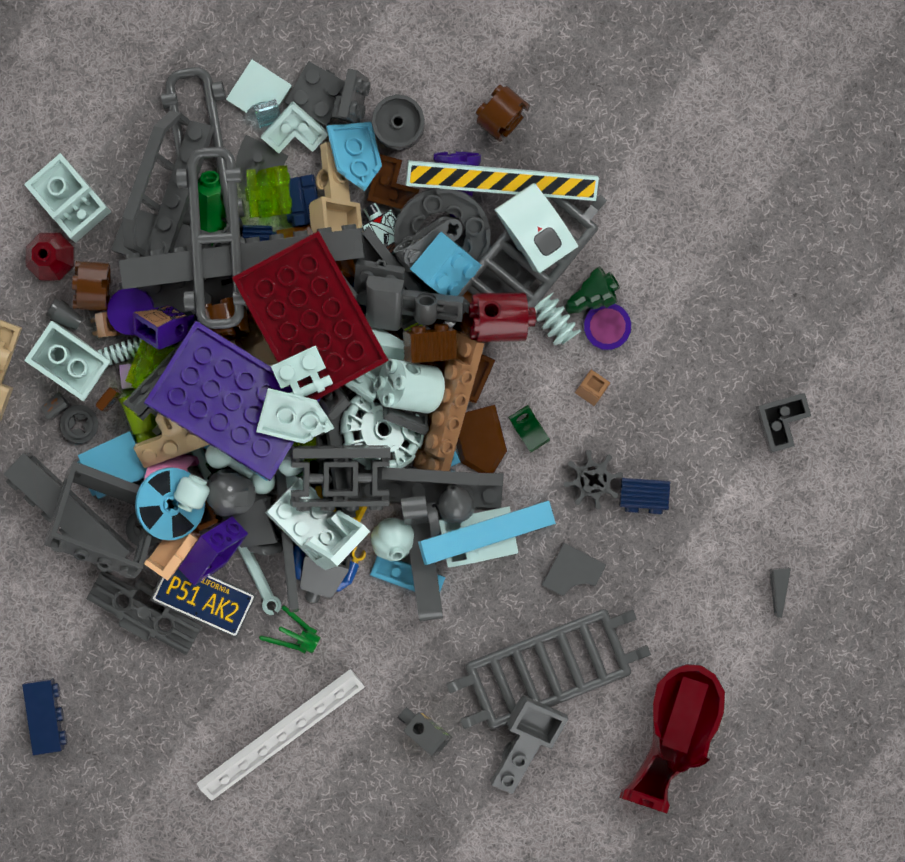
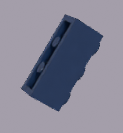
[22,678,68,755]

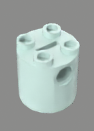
[373,358,445,414]

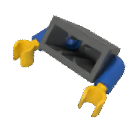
[293,545,366,603]

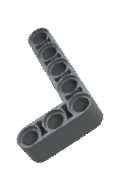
[401,495,443,622]

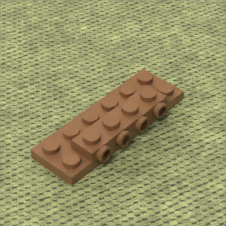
[413,330,485,471]

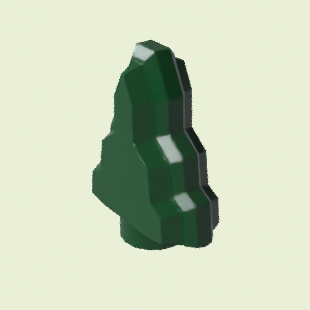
[564,266,620,314]

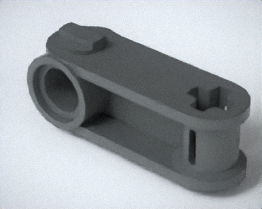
[393,216,463,272]

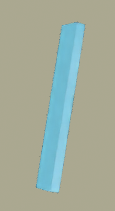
[418,501,556,565]

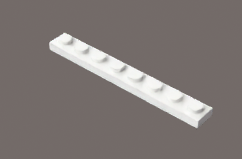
[197,669,365,801]

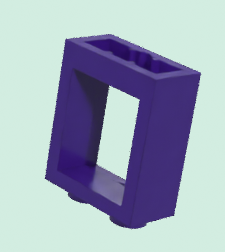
[178,516,248,586]

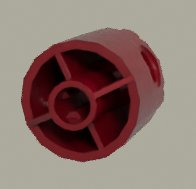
[469,293,536,342]

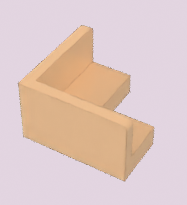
[144,533,199,581]

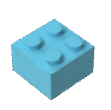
[410,232,482,296]

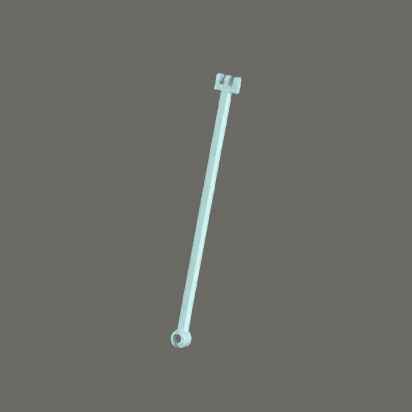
[145,364,282,615]

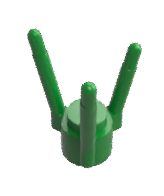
[259,605,321,654]

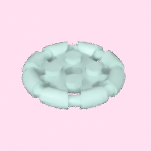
[340,394,424,470]

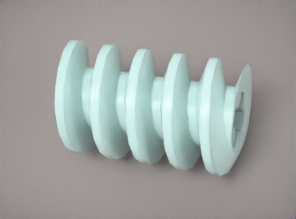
[535,292,581,345]

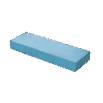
[370,556,445,592]

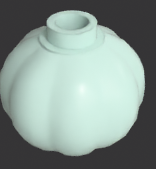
[370,518,414,561]

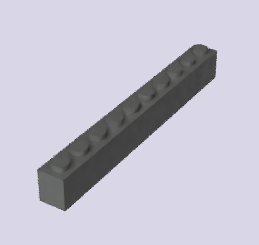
[119,224,366,289]

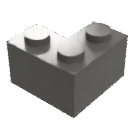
[755,393,811,453]

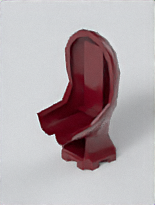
[619,664,725,814]

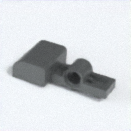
[366,275,464,331]
[491,696,568,794]

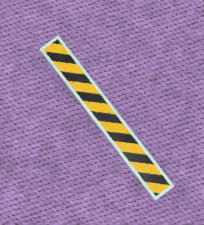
[405,160,599,201]

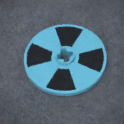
[135,467,205,540]

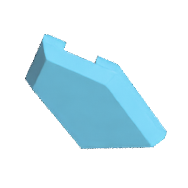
[326,122,382,191]

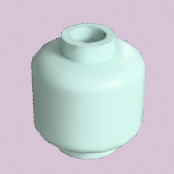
[174,474,210,512]

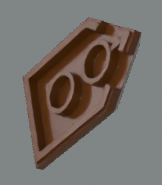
[456,405,507,473]

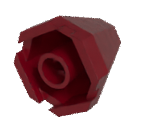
[26,233,75,281]

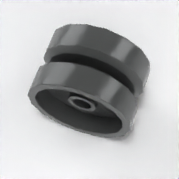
[372,94,425,151]

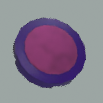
[584,304,631,350]

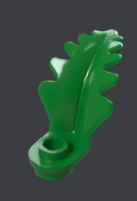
[198,171,227,246]

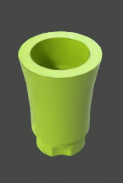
[118,395,157,443]

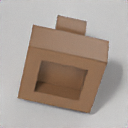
[91,312,120,338]

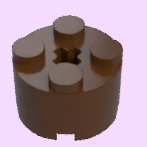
[475,85,530,142]
[72,261,111,311]
[205,297,251,341]

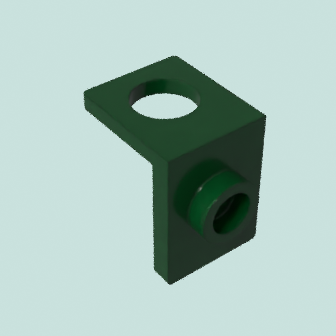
[508,405,550,453]

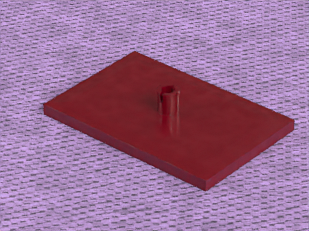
[232,231,389,400]

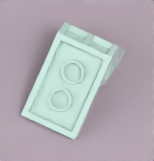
[265,478,370,570]

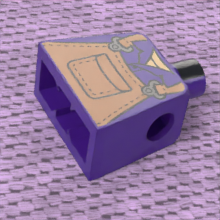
[133,305,195,350]

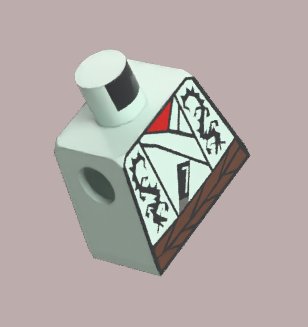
[362,203,397,254]

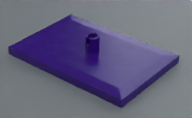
[144,321,321,481]

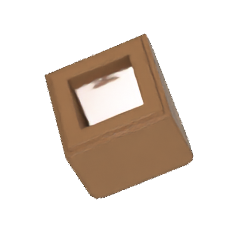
[575,369,610,406]

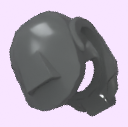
[206,468,256,516]

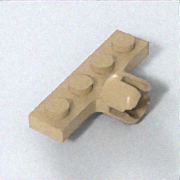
[133,413,210,468]

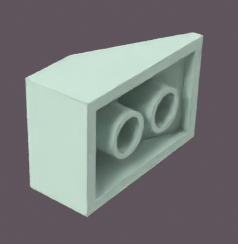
[24,321,111,401]

